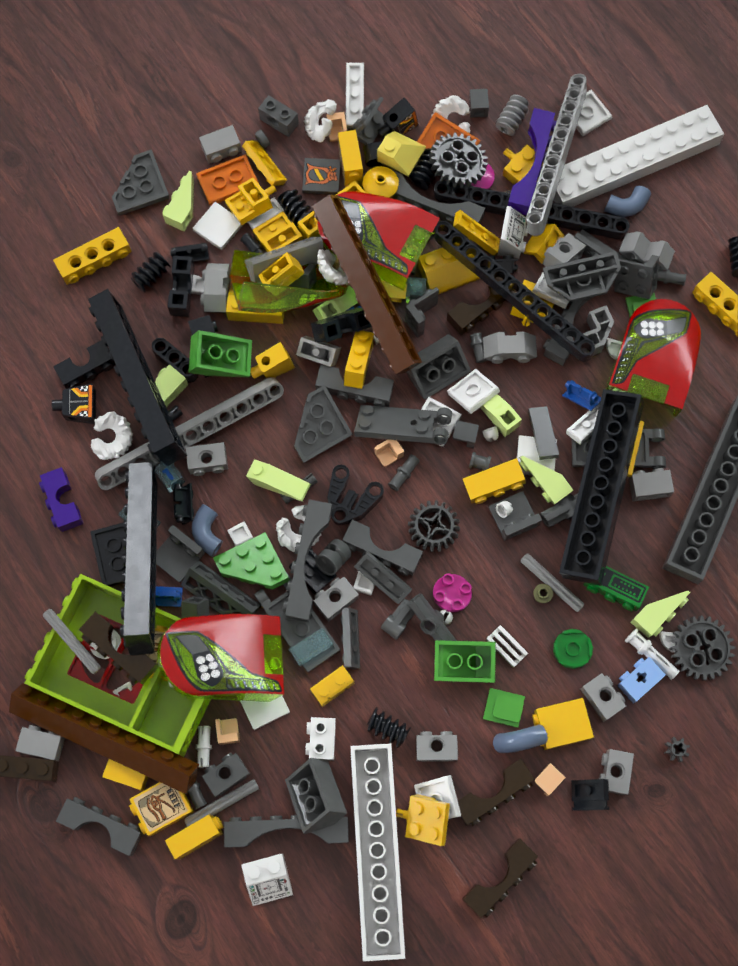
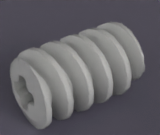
[496,95,529,136]

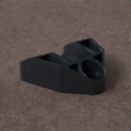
[327,464,384,525]

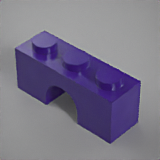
[39,467,84,532]

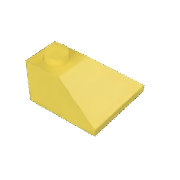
[377,131,426,177]

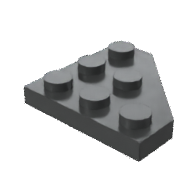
[112,150,170,216]
[294,385,353,463]

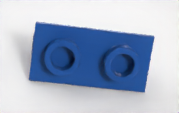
[562,380,601,411]
[156,586,183,607]

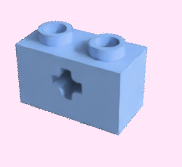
[617,657,665,703]

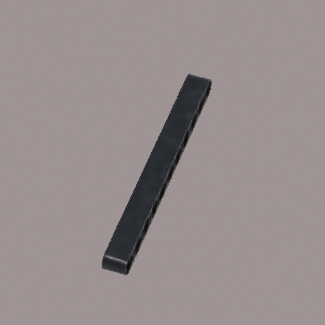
[434,180,630,239]
[434,221,595,362]

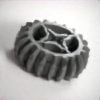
[408,500,460,552]

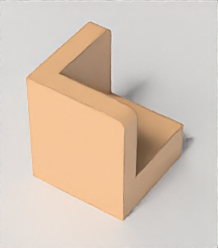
[327,112,347,142]
[374,439,404,467]
[215,718,240,745]
[534,763,566,796]

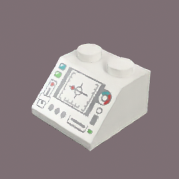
[498,206,528,259]
[242,854,293,906]

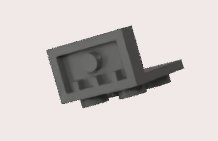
[353,97,384,145]
[614,255,659,299]
[405,287,439,338]
[489,492,542,541]
[156,525,205,583]

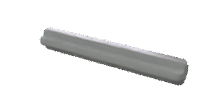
[521,554,584,612]
[43,609,101,674]
[184,780,259,827]

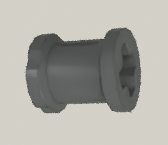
[469,452,491,470]

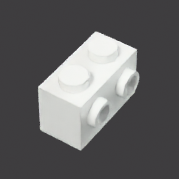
[306,717,336,761]

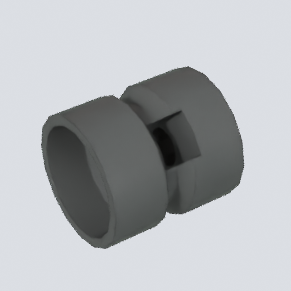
[315,539,351,575]

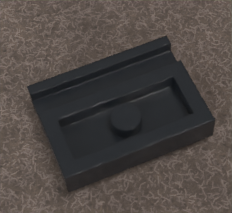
[289,548,337,595]
[571,779,609,811]

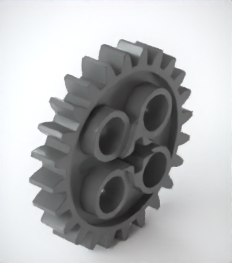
[429,132,488,188]
[669,615,735,681]

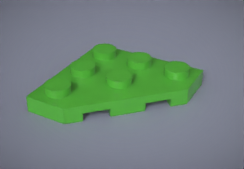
[213,532,290,590]

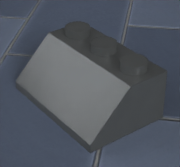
[406,334,471,400]
[285,758,347,834]

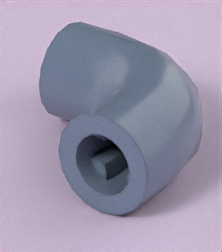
[604,186,651,217]
[192,504,223,557]
[493,724,548,753]

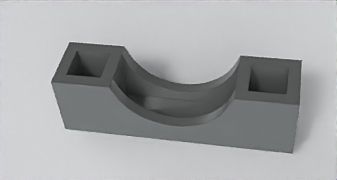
[315,364,394,407]
[342,520,423,576]
[56,797,143,856]

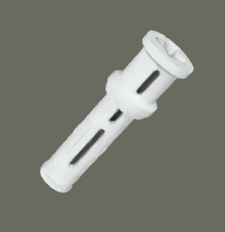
[625,628,680,680]

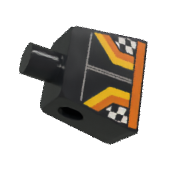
[377,97,419,139]
[52,384,96,424]

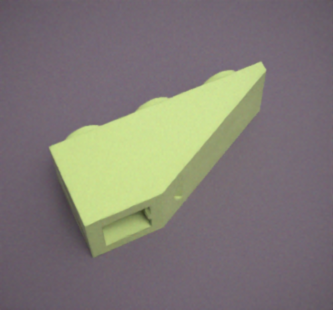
[163,171,194,232]
[312,286,358,320]
[480,394,522,437]
[519,456,574,504]
[630,591,690,638]

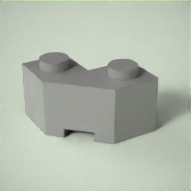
[619,231,675,270]
[201,263,230,312]
[581,305,614,356]
[483,332,537,364]

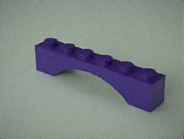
[508,108,557,216]

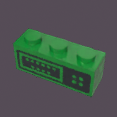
[583,566,649,611]

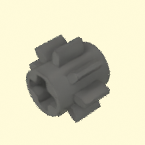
[664,737,690,762]

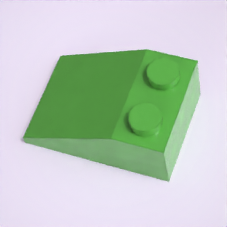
[189,330,252,377]
[434,640,496,683]

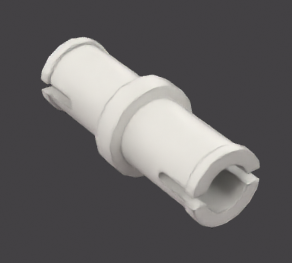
[196,726,212,768]

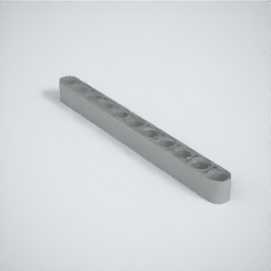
[526,74,587,236]
[95,377,284,490]

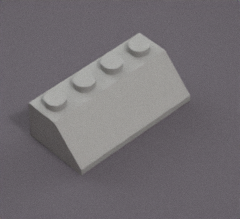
[244,237,323,284]

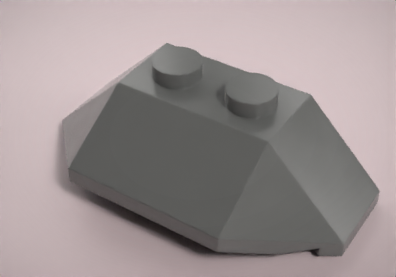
[543,251,621,302]

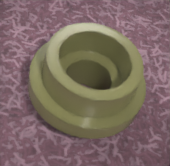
[533,584,553,604]

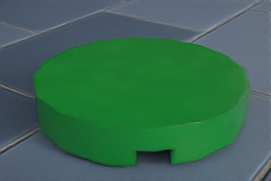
[553,629,593,669]

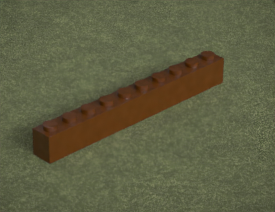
[312,195,422,374]
[9,683,199,794]

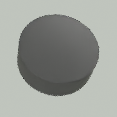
[255,130,270,148]

